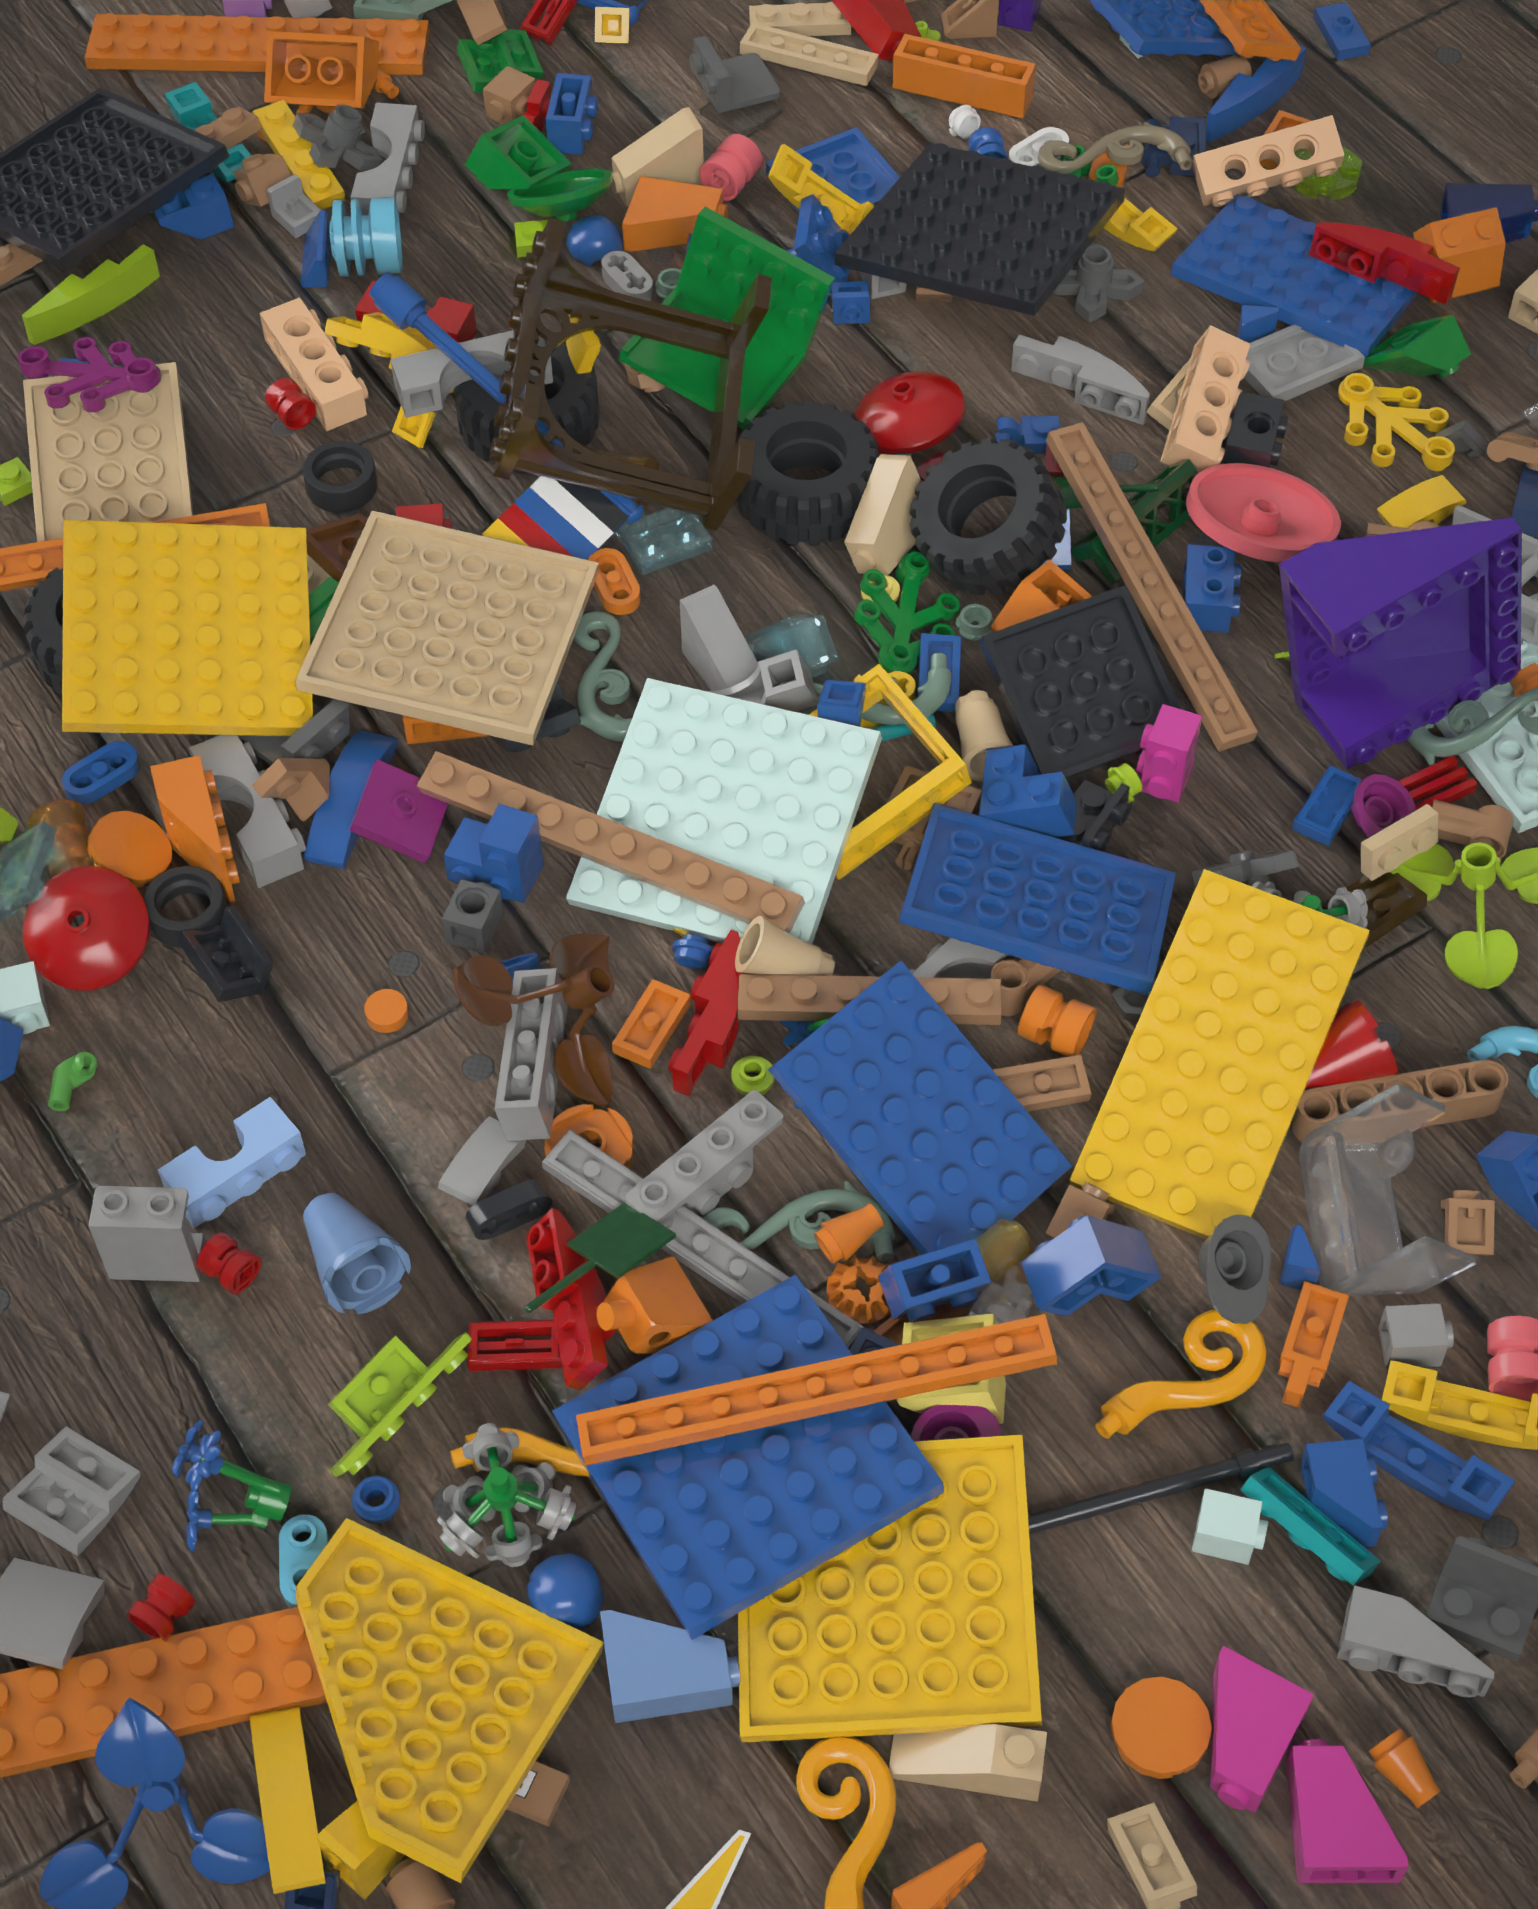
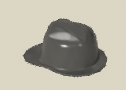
[1198,1215,1271,1324]

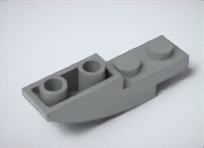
[1011,334,1150,425]

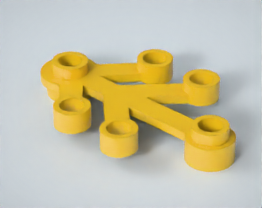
[1338,373,1455,471]

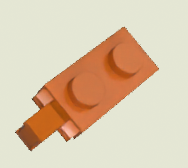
[1278,1281,1349,1408]

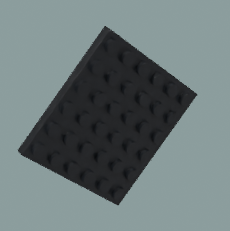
[0,87,230,271]
[834,143,1125,316]

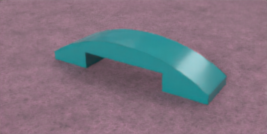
[165,81,251,182]

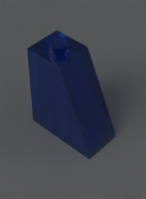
[1440,183,1538,243]

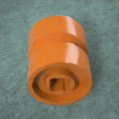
[1017,984,1097,1057]

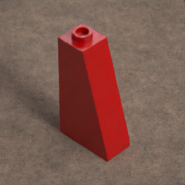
[831,0,921,61]

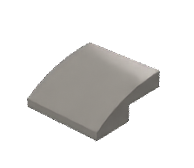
[3,1426,140,1556]
[0,1558,105,1669]

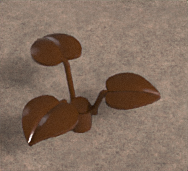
[453,933,614,1106]

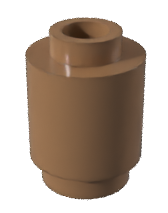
[1198,55,1252,98]
[386,1858,456,1909]

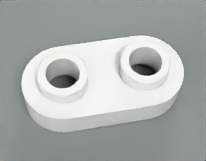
[1008,127,1069,167]

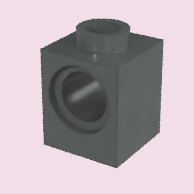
[442,879,503,954]

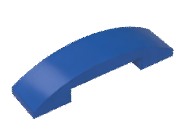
[304,730,398,869]
[1323,1381,1515,1520]

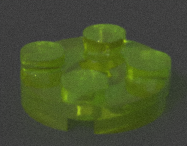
[1293,146,1362,200]

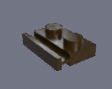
[1322,872,1427,948]

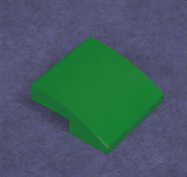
[456,29,544,93]

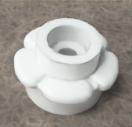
[949,104,981,139]

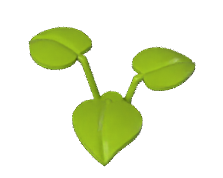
[1391,842,1538,989]

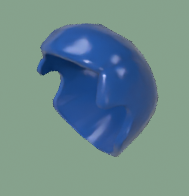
[566,215,624,267]
[527,1552,604,1630]

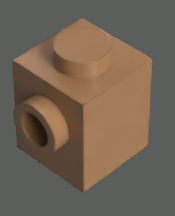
[483,66,535,124]
[232,153,291,207]

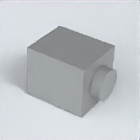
[1378,1303,1454,1369]

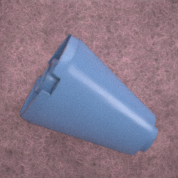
[303,1193,411,1314]

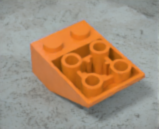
[150,755,240,902]

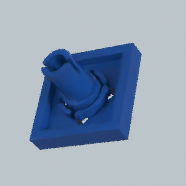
[786,194,850,293]

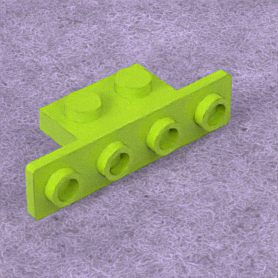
[327,1332,472,1477]

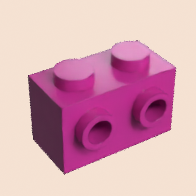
[1136,704,1202,803]

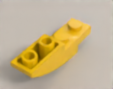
[324,312,454,393]

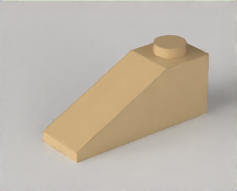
[889,1724,1047,1802]

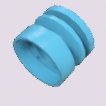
[329,197,403,277]

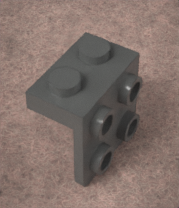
[689,36,780,113]
[238,699,350,765]

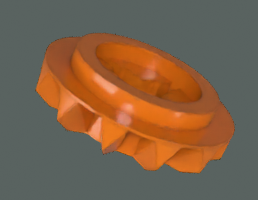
[826,1254,891,1324]

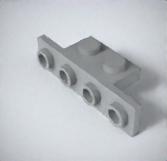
[624,1090,783,1224]

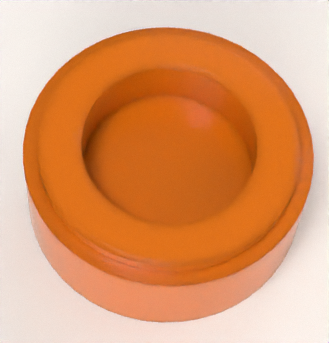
[364,989,409,1033]

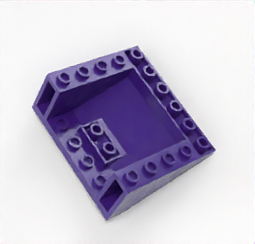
[1279,517,1522,770]

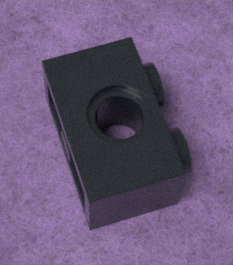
[1223,392,1289,468]

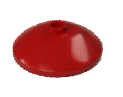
[854,371,965,455]
[23,866,150,991]

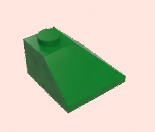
[465,115,572,189]
[1363,314,1471,377]

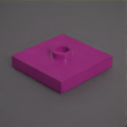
[349,759,448,864]

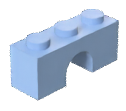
[158,1097,306,1228]

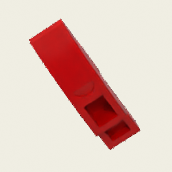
[1309,222,1460,305]
[668,930,744,1097]
[526,1208,616,1391]

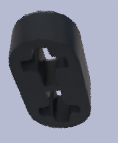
[465,1179,553,1240]

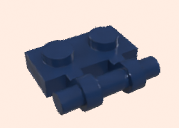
[1142,117,1206,177]

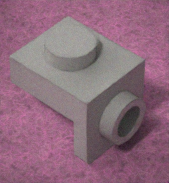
[267,174,320,239]

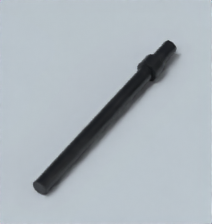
[1028,1442,1294,1534]

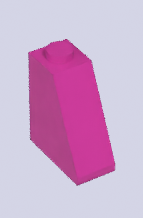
[1210,1646,1314,1813]
[1286,1739,1409,1883]

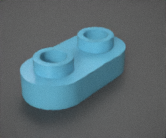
[279,1515,329,1608]

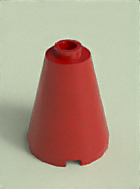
[1305,1000,1398,1091]

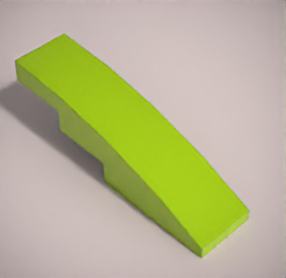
[22,244,160,345]

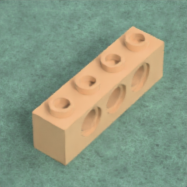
[1192,115,1344,207]
[260,297,369,431]
[1160,325,1250,473]

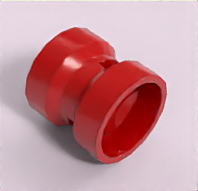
[265,378,316,430]
[196,1232,262,1295]
[126,1574,196,1642]

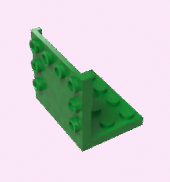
[618,206,835,430]

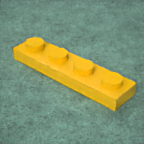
[252,100,345,210]

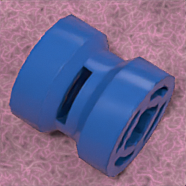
[968,127,1008,159]

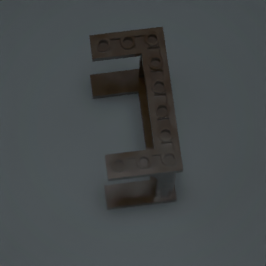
[489,217,772,531]

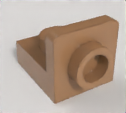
[1440,1190,1495,1256]

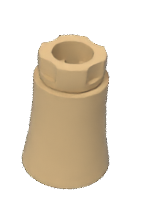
[955,690,1013,782]
[735,916,835,976]

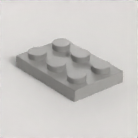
[1244,325,1365,402]

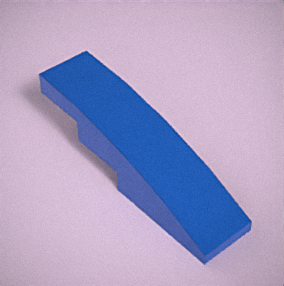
[1206,45,1306,142]

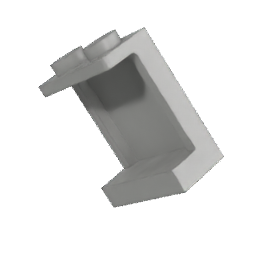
[88,1186,206,1282]

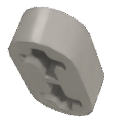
[601,251,653,301]

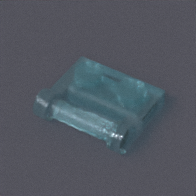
[615,508,713,576]

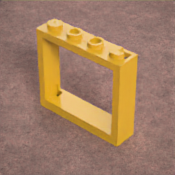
[809,664,972,880]

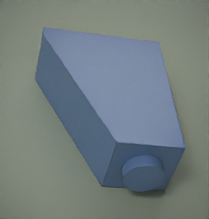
[600,1610,740,1723]

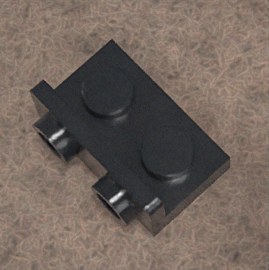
[1054,780,1132,852]

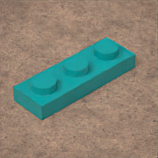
[1240,1467,1381,1586]

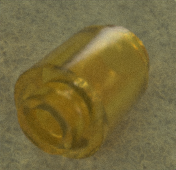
[976,1219,1030,1281]

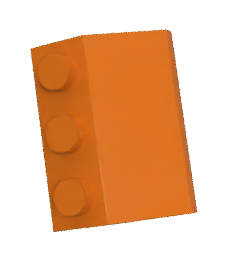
[264,31,379,109]

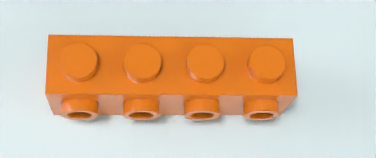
[893,34,1036,118]

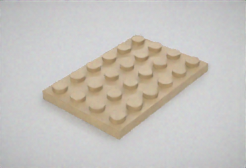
[23,362,194,542]

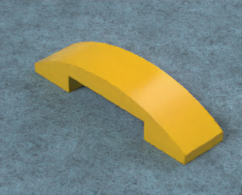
[768,144,875,235]
[1382,1360,1538,1450]
[250,1706,326,1894]

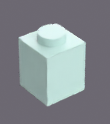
[0,961,50,1034]
[1192,1488,1268,1565]

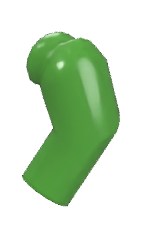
[48,1051,98,1111]

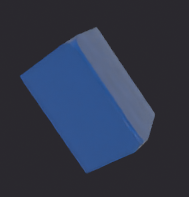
[1237,305,1279,343]
[818,680,866,727]
[1279,1224,1320,1290]

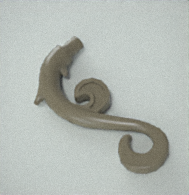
[1038,122,1193,174]

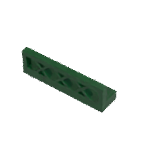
[1071,459,1198,583]

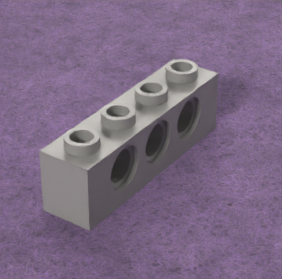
[494,968,568,1141]

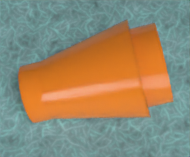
[814,1203,884,1264]
[1368,1728,1441,1808]

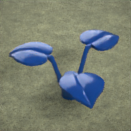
[40,1698,270,1909]

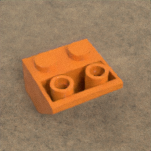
[990,559,1093,633]

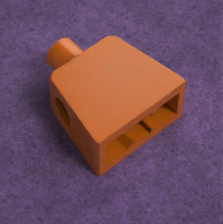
[596,1256,713,1354]

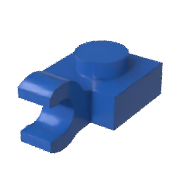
[995,416,1060,454]

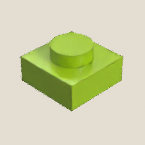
[514,220,548,258]
[0,457,33,506]

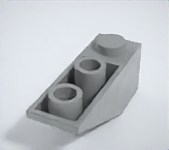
[1337,1585,1495,1697]

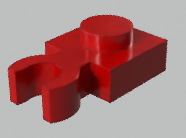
[522,79,551,131]

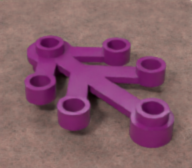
[18,337,162,413]

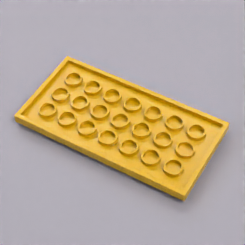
[1069,869,1370,1240]

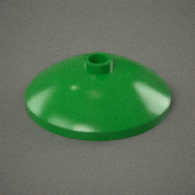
[507,168,613,221]

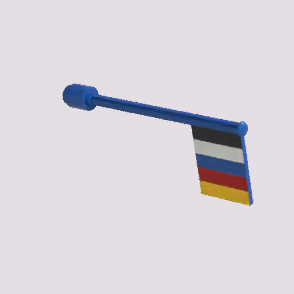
[369,272,644,560]

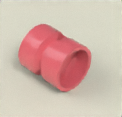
[699,134,763,201]
[1487,1316,1538,1402]

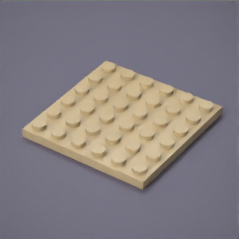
[296,511,599,746]

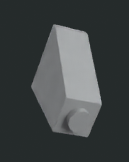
[680,585,758,691]

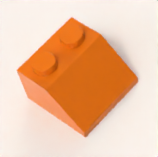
[1413,207,1506,304]

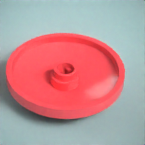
[1186,463,1341,563]

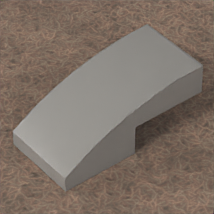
[438,1116,526,1206]

